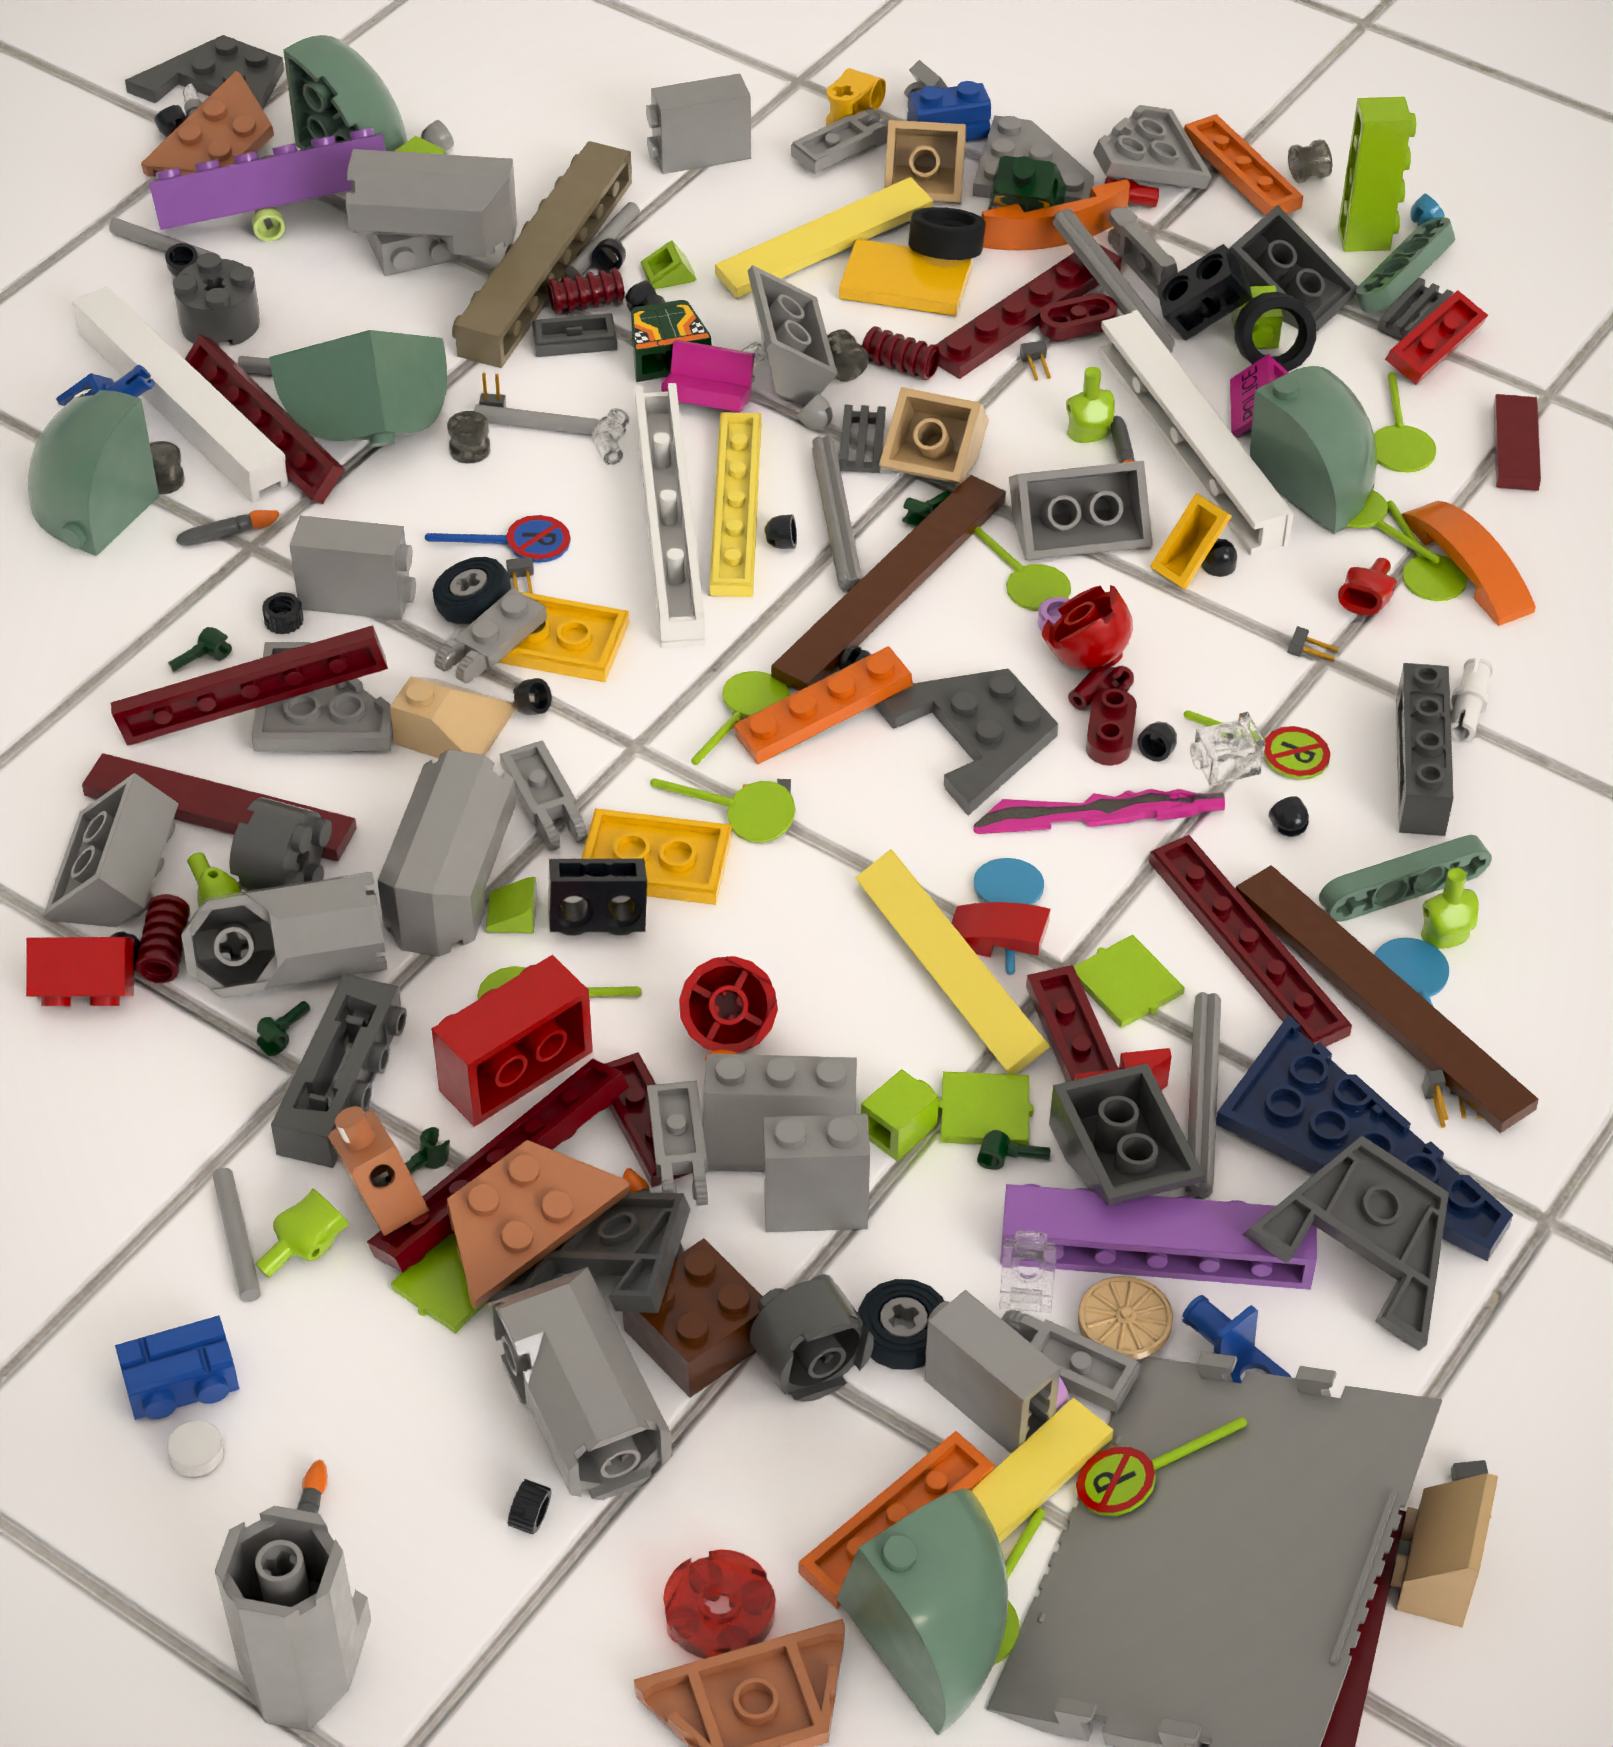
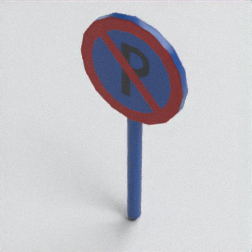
[424,515,571,563]

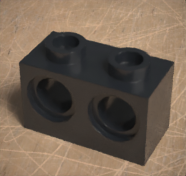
[1156,243,1253,341]
[548,858,647,936]

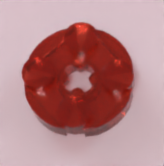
[663,1549,776,1659]

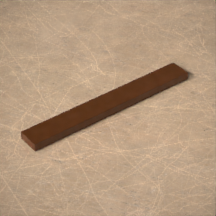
[771,475,1006,691]
[1236,865,1539,1133]

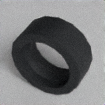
[908,207,986,260]
[1234,292,1316,372]

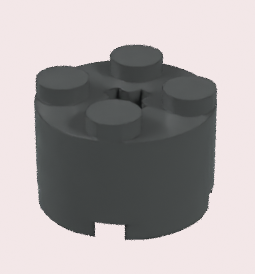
[172,253,260,346]
[229,797,332,891]
[750,1274,874,1402]

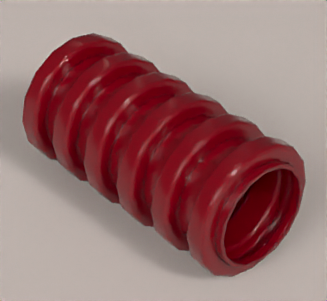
[548,267,625,315]
[861,326,940,380]
[135,894,191,983]

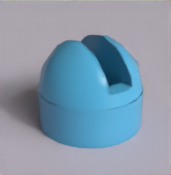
[1410,193,1445,226]

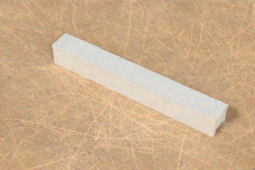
[72,286,288,503]
[1099,310,1294,555]
[635,383,705,648]

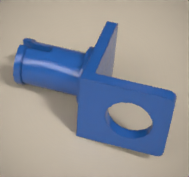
[56,365,155,406]
[1182,1295,1291,1383]

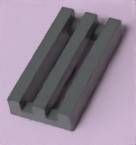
[1378,277,1454,340]
[532,313,617,357]
[839,404,886,473]

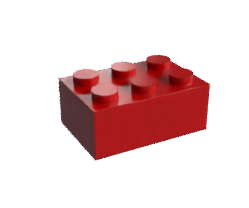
[431,954,593,1127]

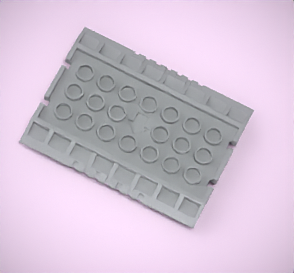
[986,1351,1442,1747]

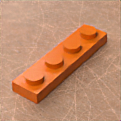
[1184,114,1303,216]
[733,646,913,765]
[798,1431,995,1609]

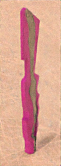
[973,789,1225,834]

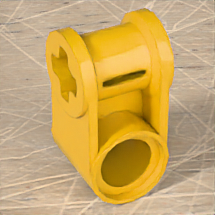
[826,68,886,126]

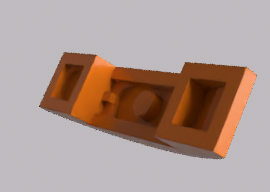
[981,179,1130,250]
[1402,500,1536,626]

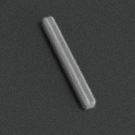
[1053,208,1175,353]
[812,435,862,591]
[1185,992,1221,1198]

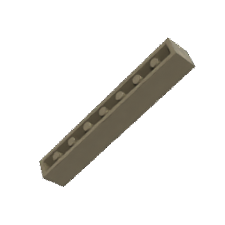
[452,141,632,368]

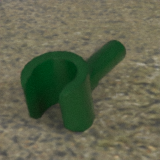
[902,490,951,526]
[168,627,232,672]
[257,1001,310,1056]
[385,1127,450,1183]
[977,1130,1051,1170]

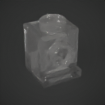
[1190,711,1266,786]
[999,1230,1057,1314]

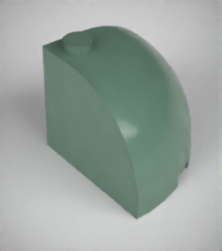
[283,35,408,151]
[269,330,447,447]
[1249,366,1377,534]
[28,390,159,556]
[836,1489,1008,1735]

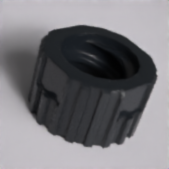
[262,592,304,635]
[507,1479,552,1534]

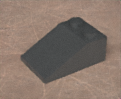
[1229,205,1358,332]
[1049,1064,1205,1205]

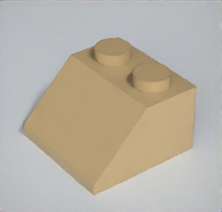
[884,120,966,204]
[879,387,989,485]
[1390,1473,1498,1628]

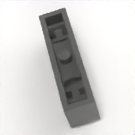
[1396,663,1454,836]
[271,974,407,1168]

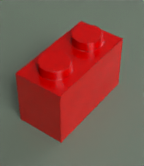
[26,937,134,1006]

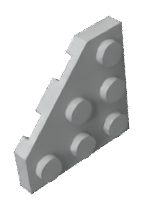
[1093,105,1212,189]
[973,115,1094,203]
[252,642,393,751]

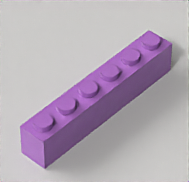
[149,127,386,230]
[1000,1184,1317,1290]

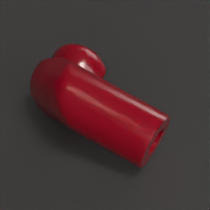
[1068,665,1134,710]

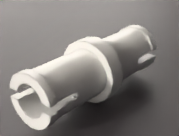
[1451,657,1493,742]

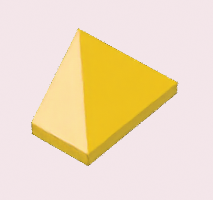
[1150,493,1232,590]

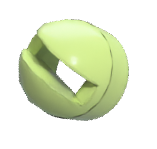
[252,207,285,241]

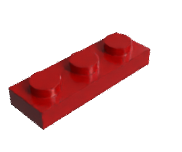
[1385,290,1488,385]

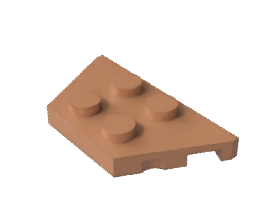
[141,71,274,177]
[447,1140,630,1309]
[634,1618,845,1747]

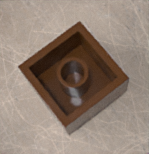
[623,1238,763,1398]

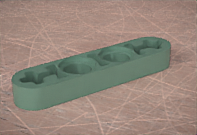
[1356,217,1456,312]
[1319,834,1492,922]

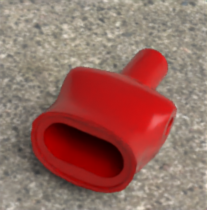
[1338,558,1397,616]

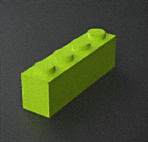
[1337,96,1417,252]

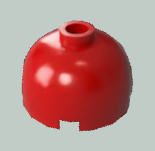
[1041,585,1133,670]
[679,956,778,1053]

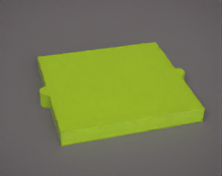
[1074,934,1185,1028]
[938,1071,1034,1145]
[391,1233,489,1334]

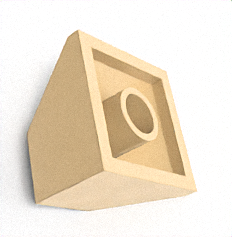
[390,676,516,758]

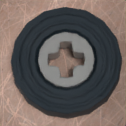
[432,557,511,624]
[858,1279,944,1370]

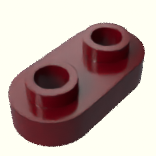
[1039,294,1118,341]
[1086,688,1137,766]

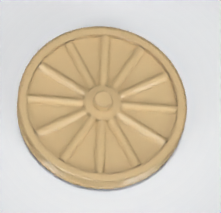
[1078,1276,1173,1360]

